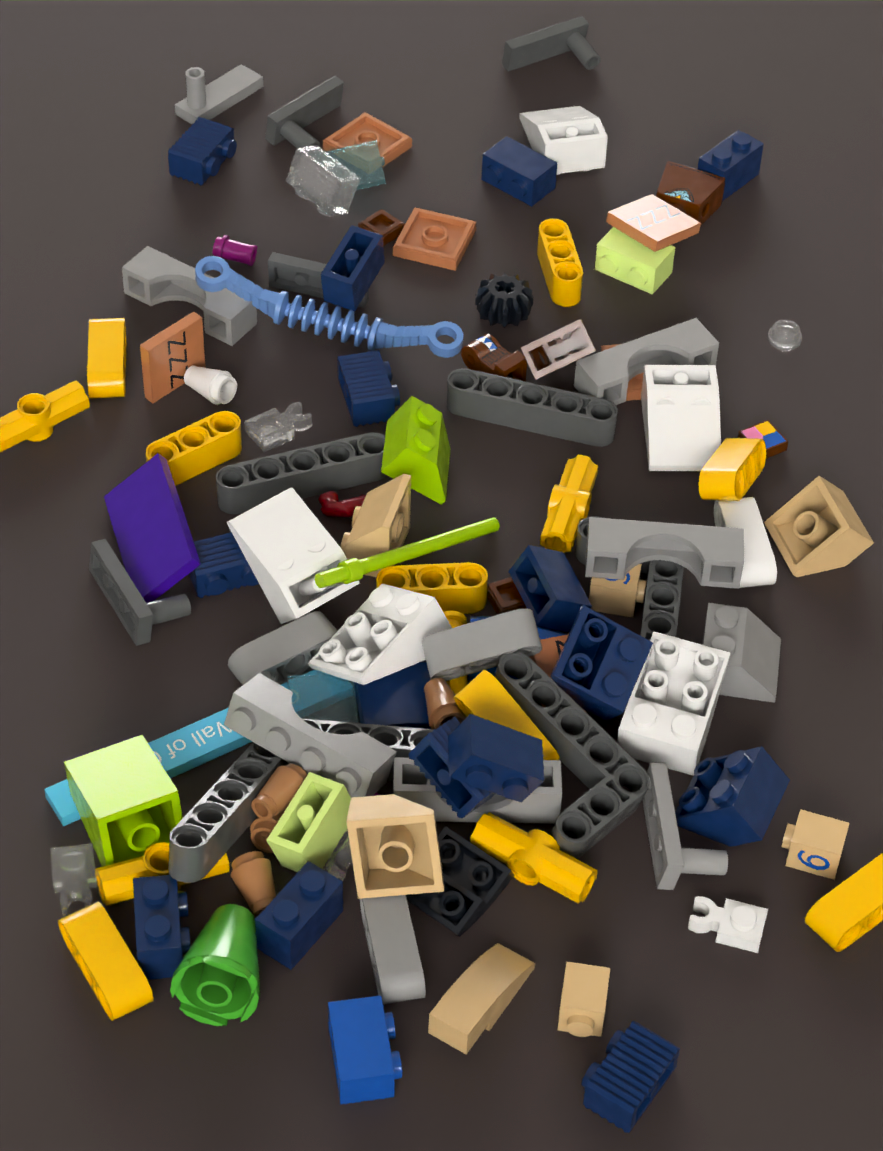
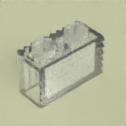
[285,145,360,217]

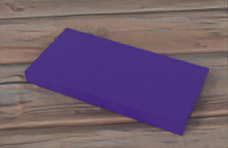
[104,453,201,603]

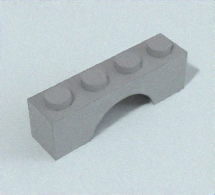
[122,246,257,346]
[574,318,719,405]
[585,517,744,589]
[224,673,397,798]
[393,757,562,824]

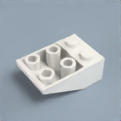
[519,106,608,175]
[641,365,721,471]
[226,487,360,624]
[308,583,452,685]
[617,631,731,776]

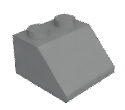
[702,603,781,703]

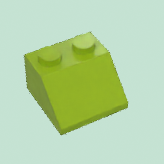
[381,396,451,505]

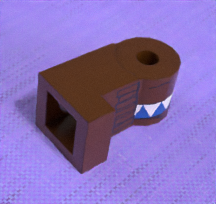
[461,334,527,382]

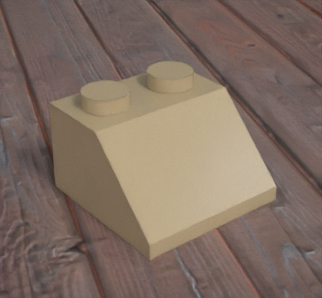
[341,474,411,577]
[764,476,874,577]
[346,794,445,899]

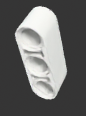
[714,497,777,588]

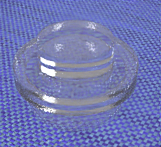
[767,319,802,351]

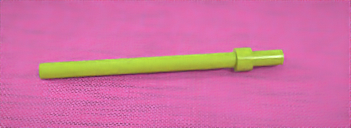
[315,517,500,588]

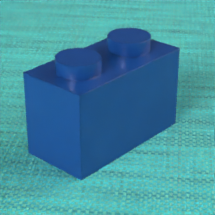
[328,995,402,1104]

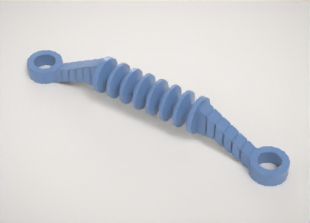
[195,256,463,358]

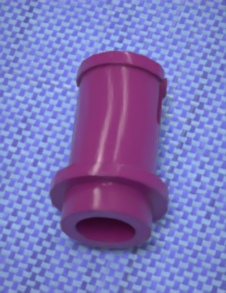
[213,235,257,266]

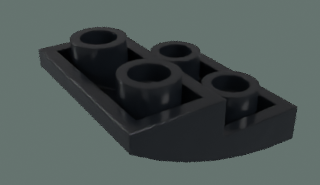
[406,826,515,937]

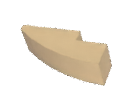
[428,943,535,1055]

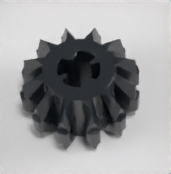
[475,272,534,328]

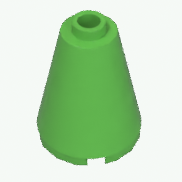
[170,904,260,1026]

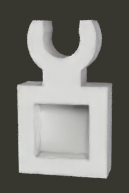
[688,896,768,953]

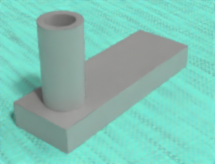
[175,64,263,124]
[642,763,728,890]

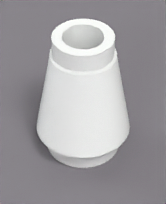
[184,365,237,405]

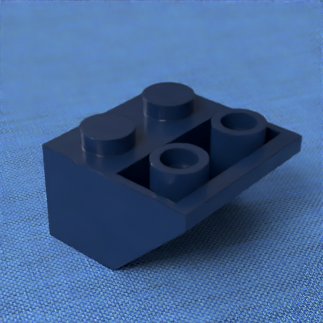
[550,605,653,722]
[675,746,790,847]

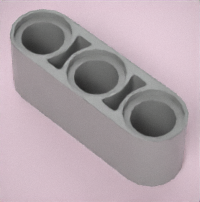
[421,609,542,681]
[228,611,338,685]
[360,895,426,1004]

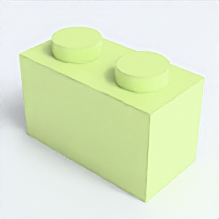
[595,227,675,295]
[266,772,351,872]

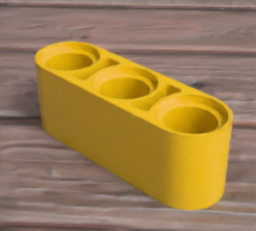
[537,219,583,307]
[87,318,126,398]
[146,411,242,486]
[699,438,766,501]
[376,562,488,614]
[453,670,560,760]
[805,853,883,952]
[58,901,154,1021]

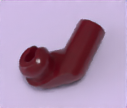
[318,491,367,517]

